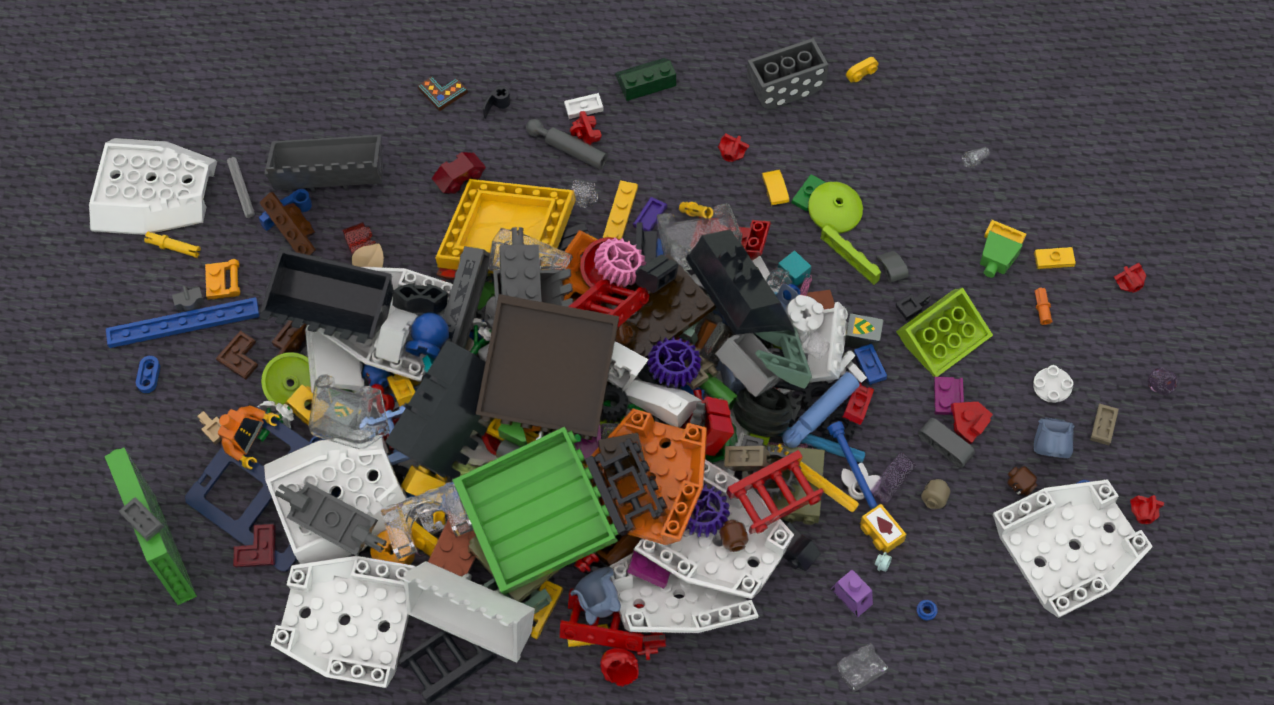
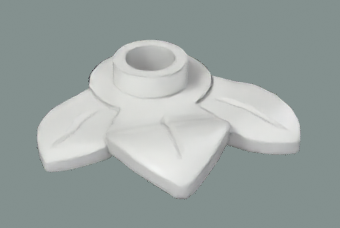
[841,463,880,500]

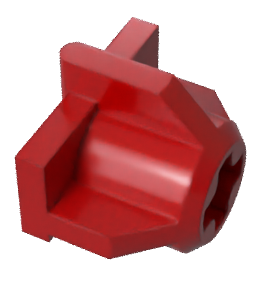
[718,133,749,162]
[1114,263,1147,293]
[1130,495,1164,524]

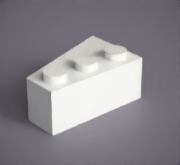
[374,308,418,363]

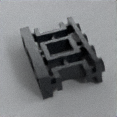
[585,438,667,536]

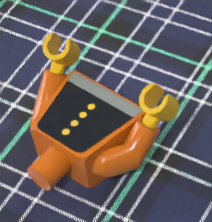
[218,406,280,469]

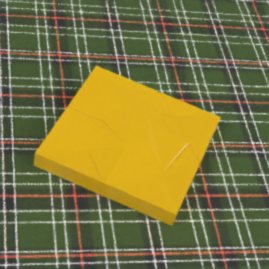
[435,179,576,274]

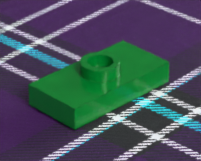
[792,174,826,212]

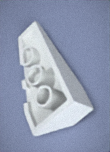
[617,379,702,428]

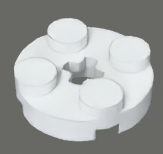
[785,295,824,334]

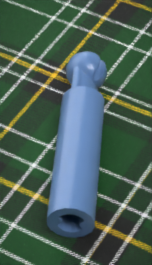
[782,372,860,448]

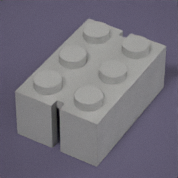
[715,333,781,397]

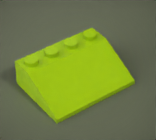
[896,288,993,377]

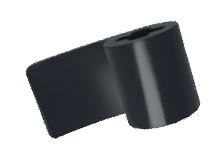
[483,86,510,119]

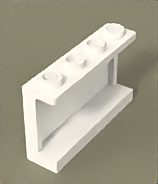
[798,302,848,383]
[305,325,364,396]

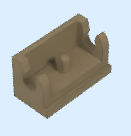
[724,446,770,471]

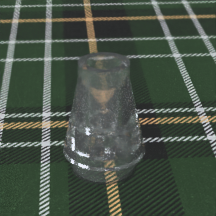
[962,147,989,168]

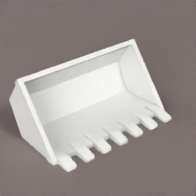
[402,561,535,663]

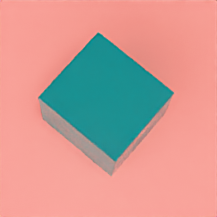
[777,251,812,286]

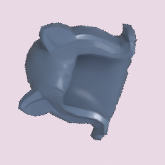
[570,567,621,625]

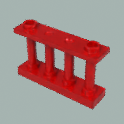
[568,277,649,327]
[726,450,824,535]
[560,588,644,652]

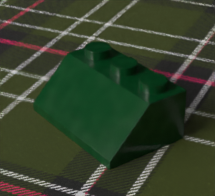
[615,58,676,101]

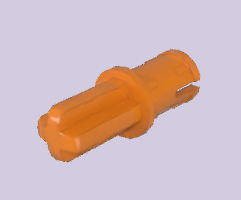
[1035,287,1052,325]

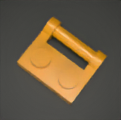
[205,259,240,300]

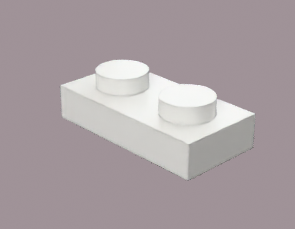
[564,93,603,119]

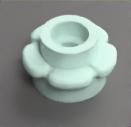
[875,552,892,572]

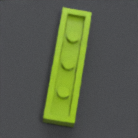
[821,225,881,285]

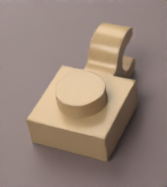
[197,411,222,445]

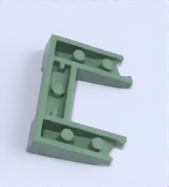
[755,328,812,389]

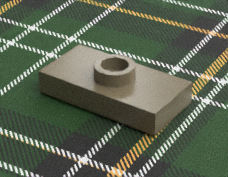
[1090,403,1119,445]

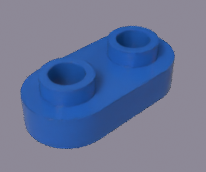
[136,356,160,393]

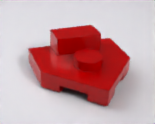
[950,402,993,444]

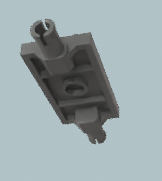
[499,227,542,302]
[275,482,387,556]

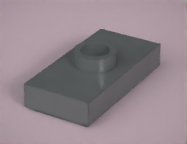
[119,497,164,542]

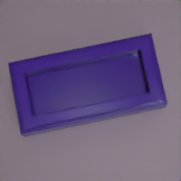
[633,197,667,231]

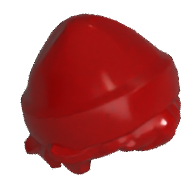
[600,648,639,687]

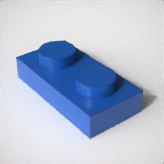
[854,344,887,385]

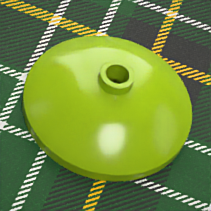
[808,182,863,234]
[261,353,318,407]

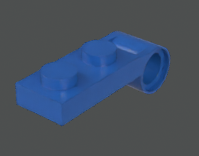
[259,189,312,231]

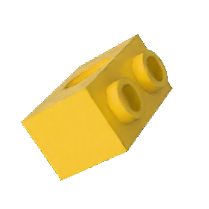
[285,385,330,430]

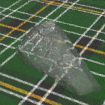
[488,228,573,271]

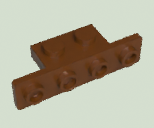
[260,192,316,256]
[272,320,307,356]

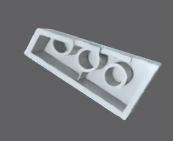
[608,341,648,391]

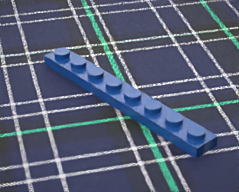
[106,297,260,348]

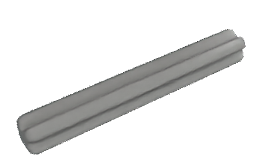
[227,157,255,218]

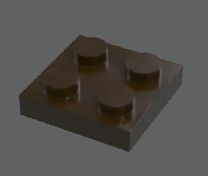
[598,433,645,480]

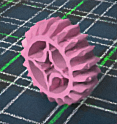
[594,238,646,287]

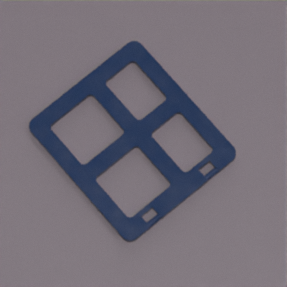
[185,407,341,572]

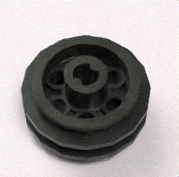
[733,388,793,437]

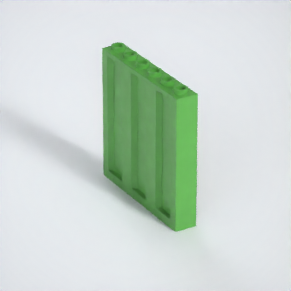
[453,427,618,595]

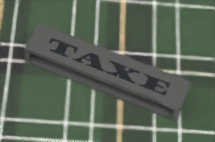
[440,246,493,350]

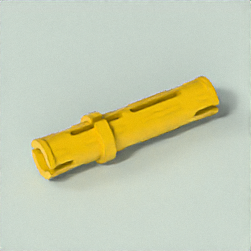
[679,202,713,219]
[144,231,201,258]

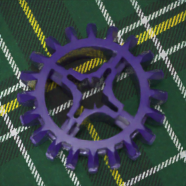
[648,336,701,388]
[685,483,730,538]

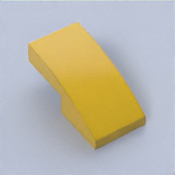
[762,170,789,205]

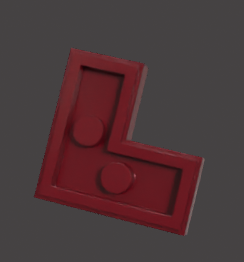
[233,524,276,567]

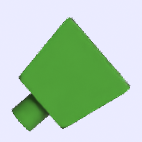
[980,231,1023,278]

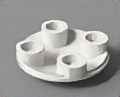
[1033,365,1073,403]

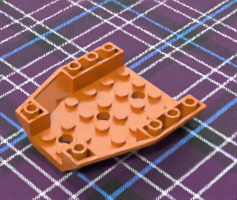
[585,409,707,545]

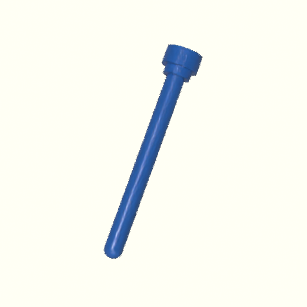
[827,421,877,509]

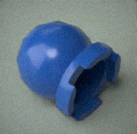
[405,312,449,359]

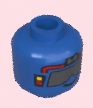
[362,364,391,388]

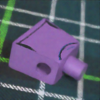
[831,570,873,617]

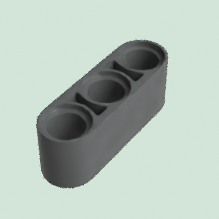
[918,418,975,468]

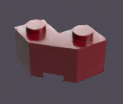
[431,152,486,194]

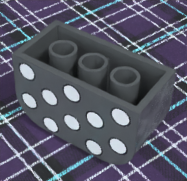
[747,38,828,109]

